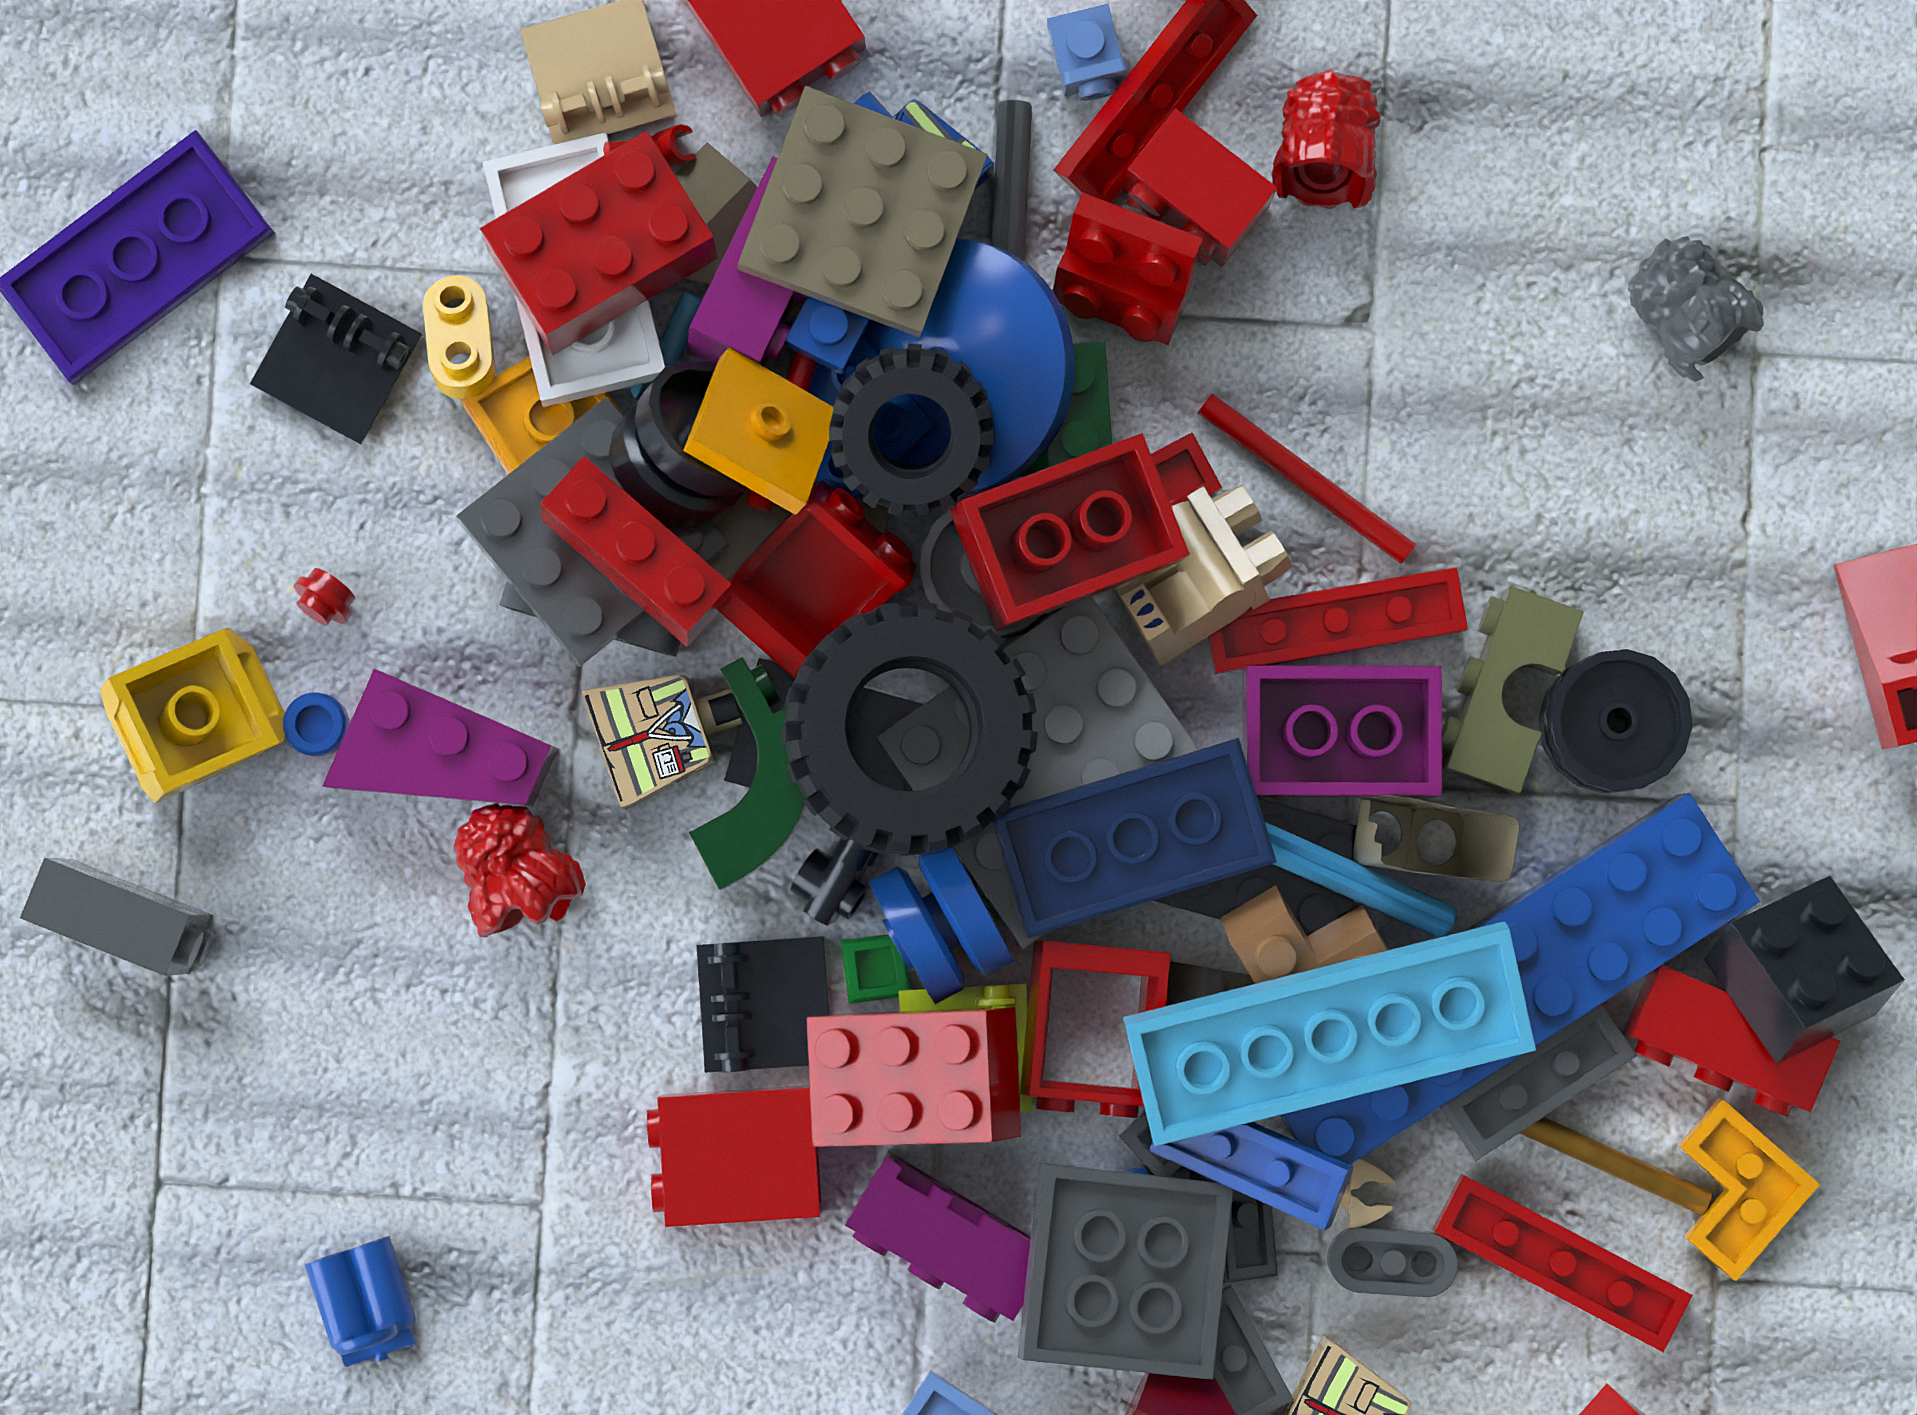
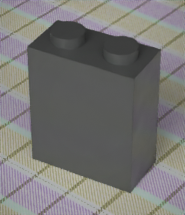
[20,857,215,976]

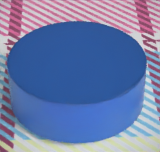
[283,692,350,757]

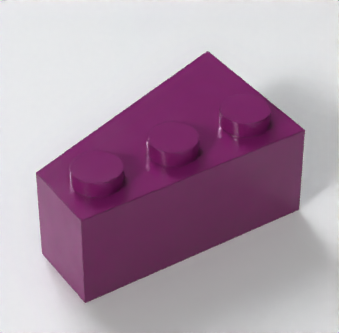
[686,156,808,367]
[322,669,559,806]

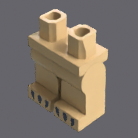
[1112,485,1292,666]

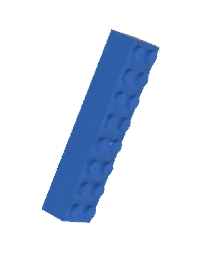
[1279,793,1760,1165]

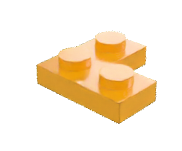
[1677,1098,1820,1281]

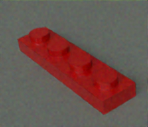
[1053,0,1258,203]
[1208,567,1468,674]
[1432,1173,1693,1353]

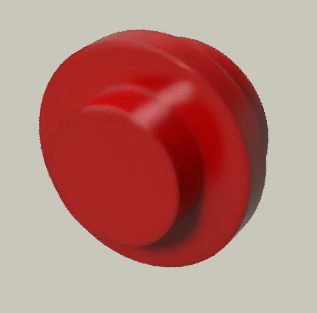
[293,568,355,626]

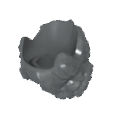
[1627,236,1764,382]

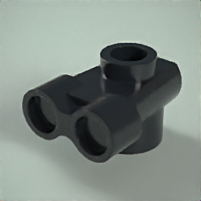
[790,838,880,926]

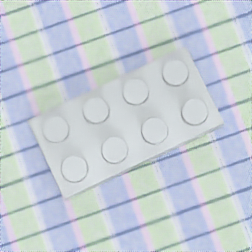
[482,132,665,408]

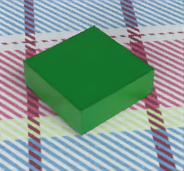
[840,934,911,1004]

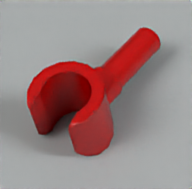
[603,124,696,168]

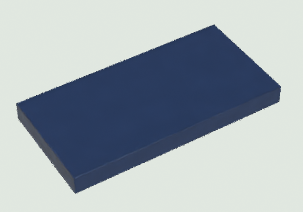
[992,738,1277,938]

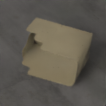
[1353,795,1519,882]

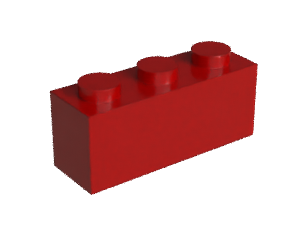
[540,456,732,647]
[1622,965,1840,1117]

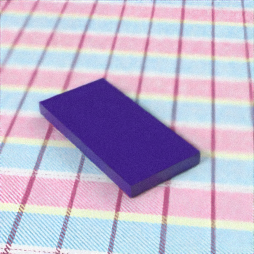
[0,130,275,385]

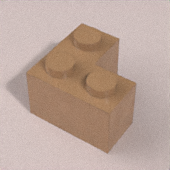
[1220,885,1390,984]

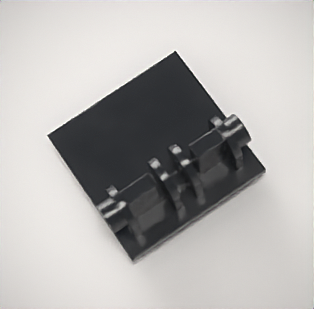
[250,273,422,445]
[696,936,829,1073]

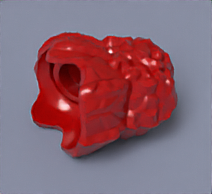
[1271,69,1381,209]
[453,803,586,937]

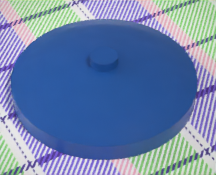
[863,238,1075,495]

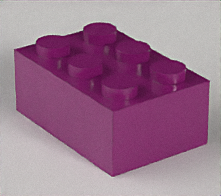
[1243,666,1442,798]

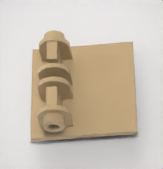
[520,0,677,145]

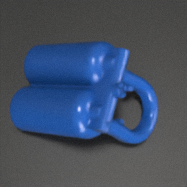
[304,1236,416,1367]

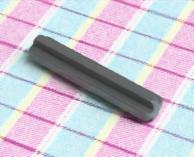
[991,100,1032,261]

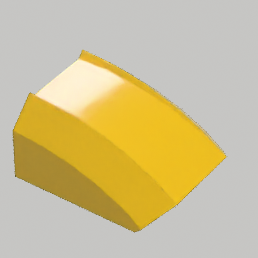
[100,628,285,803]

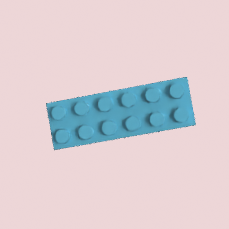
[1123,921,1536,1146]

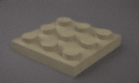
[737,85,988,338]

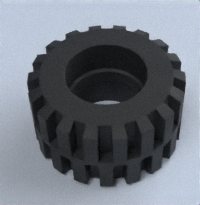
[829,344,994,517]

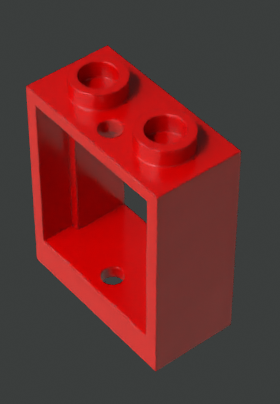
[1020,941,1171,1118]

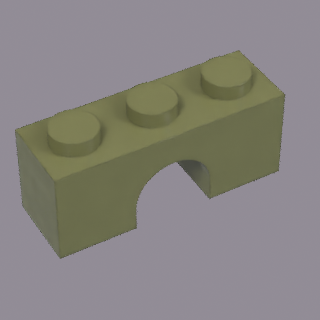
[1442,586,1584,795]

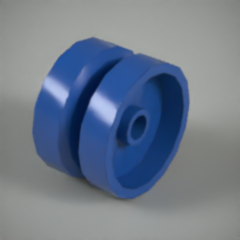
[869,846,1015,1005]

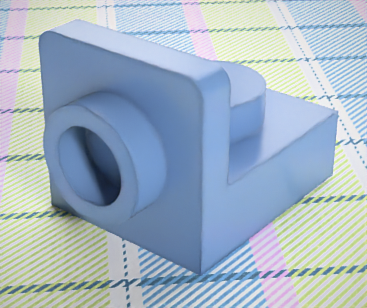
[1047,3,1128,101]

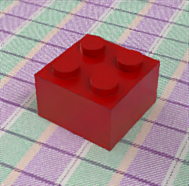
[1123,108,1277,267]

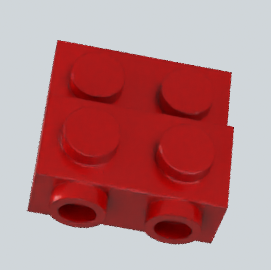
[1052,192,1203,346]

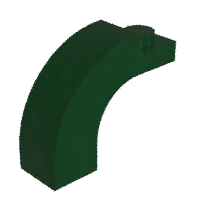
[689,657,806,890]

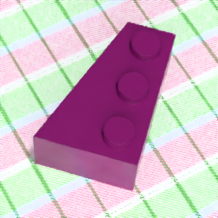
[845,1150,1031,1323]

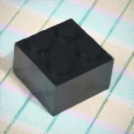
[1704,876,1905,1064]

